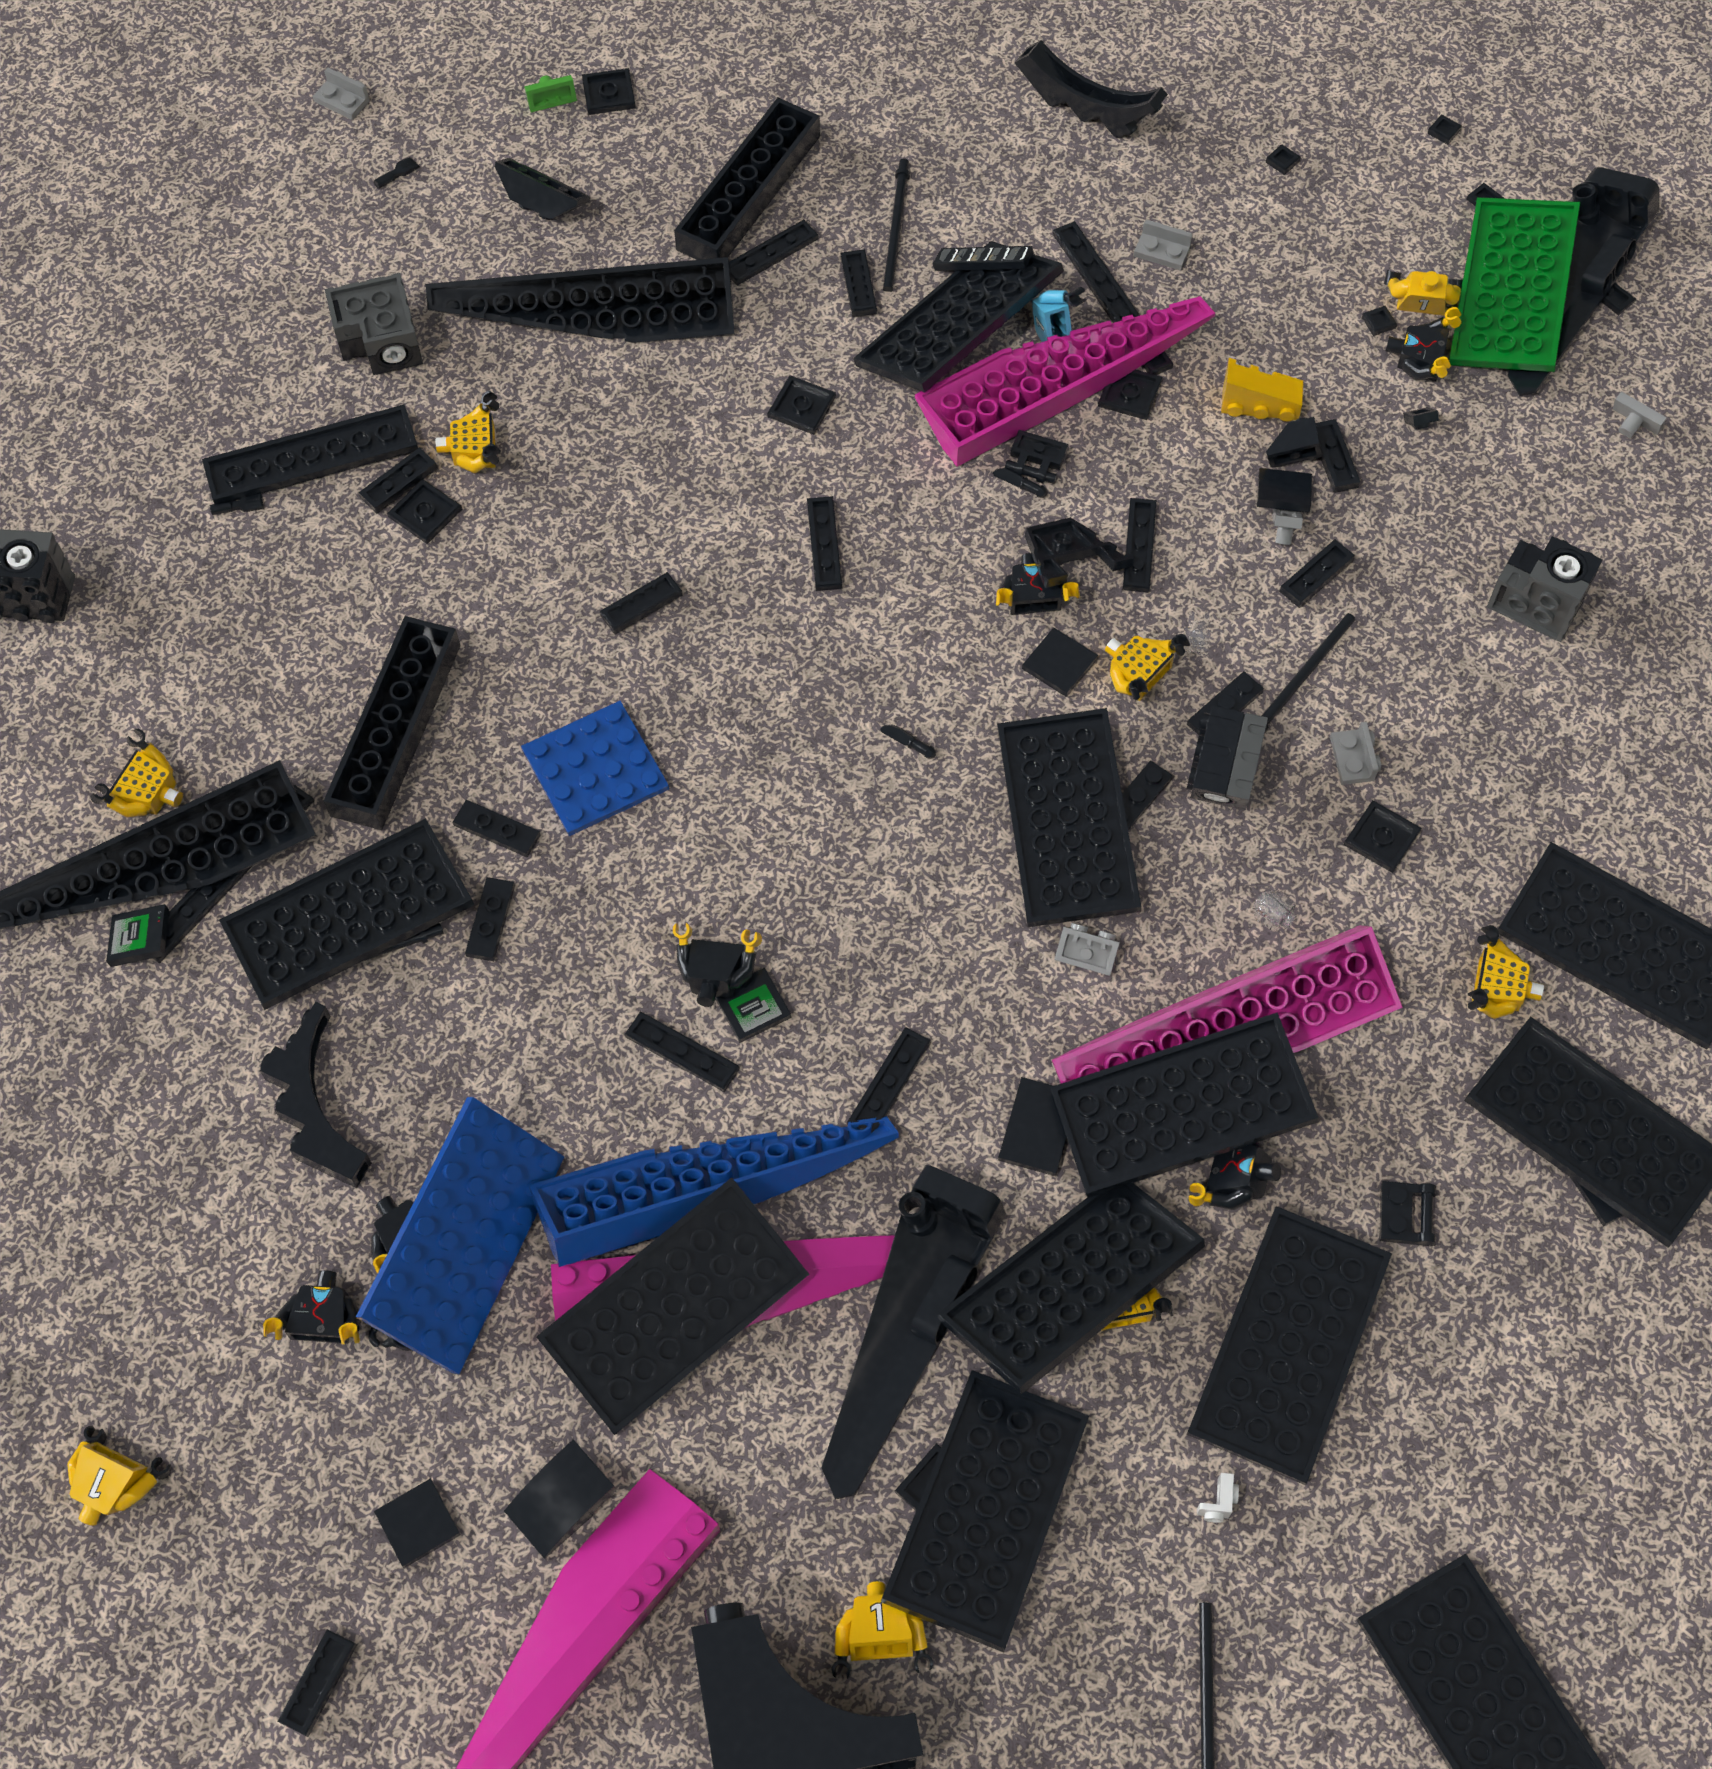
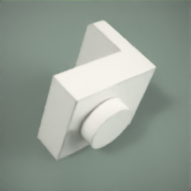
[1197,1473,1239,1523]

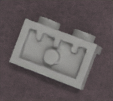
[313,68,370,120]
[1134,220,1193,271]
[1330,722,1381,785]
[1054,923,1120,976]

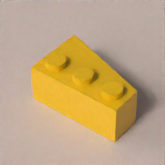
[1221,358,1303,422]

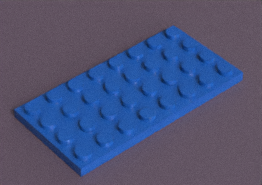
[356,1097,564,1375]

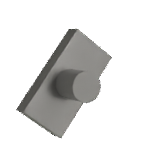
[1613,391,1667,438]
[1272,509,1303,545]

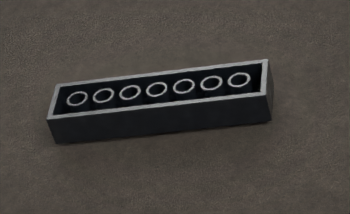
[674,97,820,260]
[323,616,461,830]

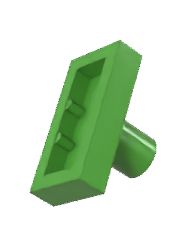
[524,75,577,112]

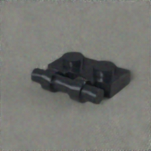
[1005,430,1069,484]

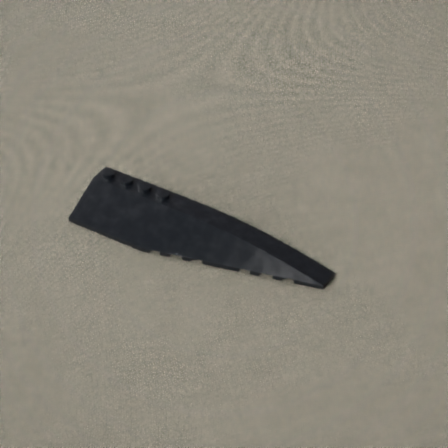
[425,257,735,343]
[0,760,317,929]

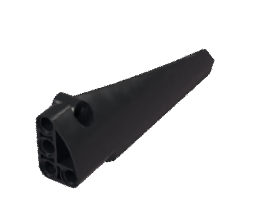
[1507,167,1659,396]
[821,1165,1006,1499]

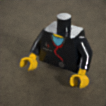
[1385,307,1461,381]
[996,553,1080,615]
[1189,1142,1281,1210]
[263,1270,362,1345]

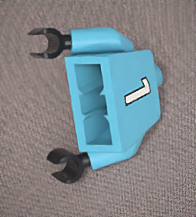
[1032,287,1087,342]

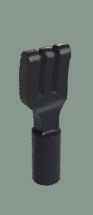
[373,157,420,189]
[210,493,264,515]

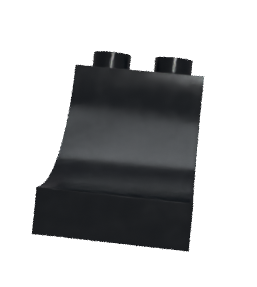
[691,1602,923,1769]

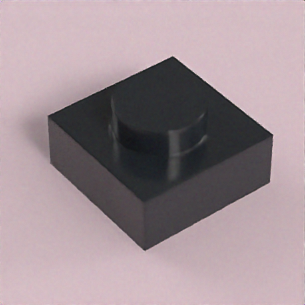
[1403,407,1439,429]

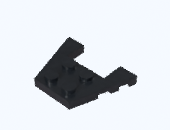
[1025,517,1135,588]

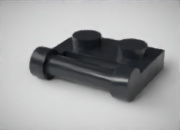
[1379,1181,1436,1247]

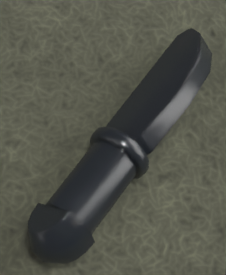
[993,468,1048,498]
[880,724,936,759]

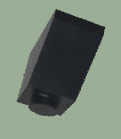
[1266,417,1323,468]

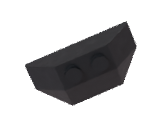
[495,158,591,220]

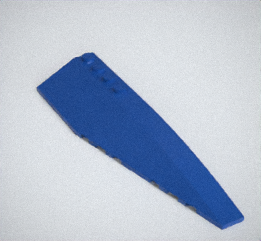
[529,1116,899,1267]

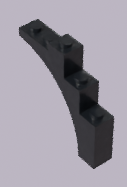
[1014,40,1168,138]
[260,1002,372,1188]

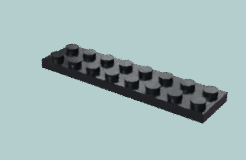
[202,404,418,504]

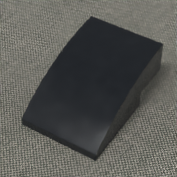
[504,1439,617,1559]

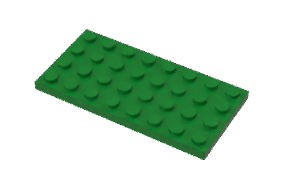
[1449,197,1580,372]

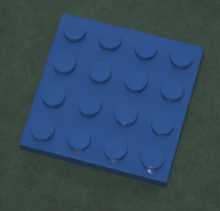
[521,701,669,836]

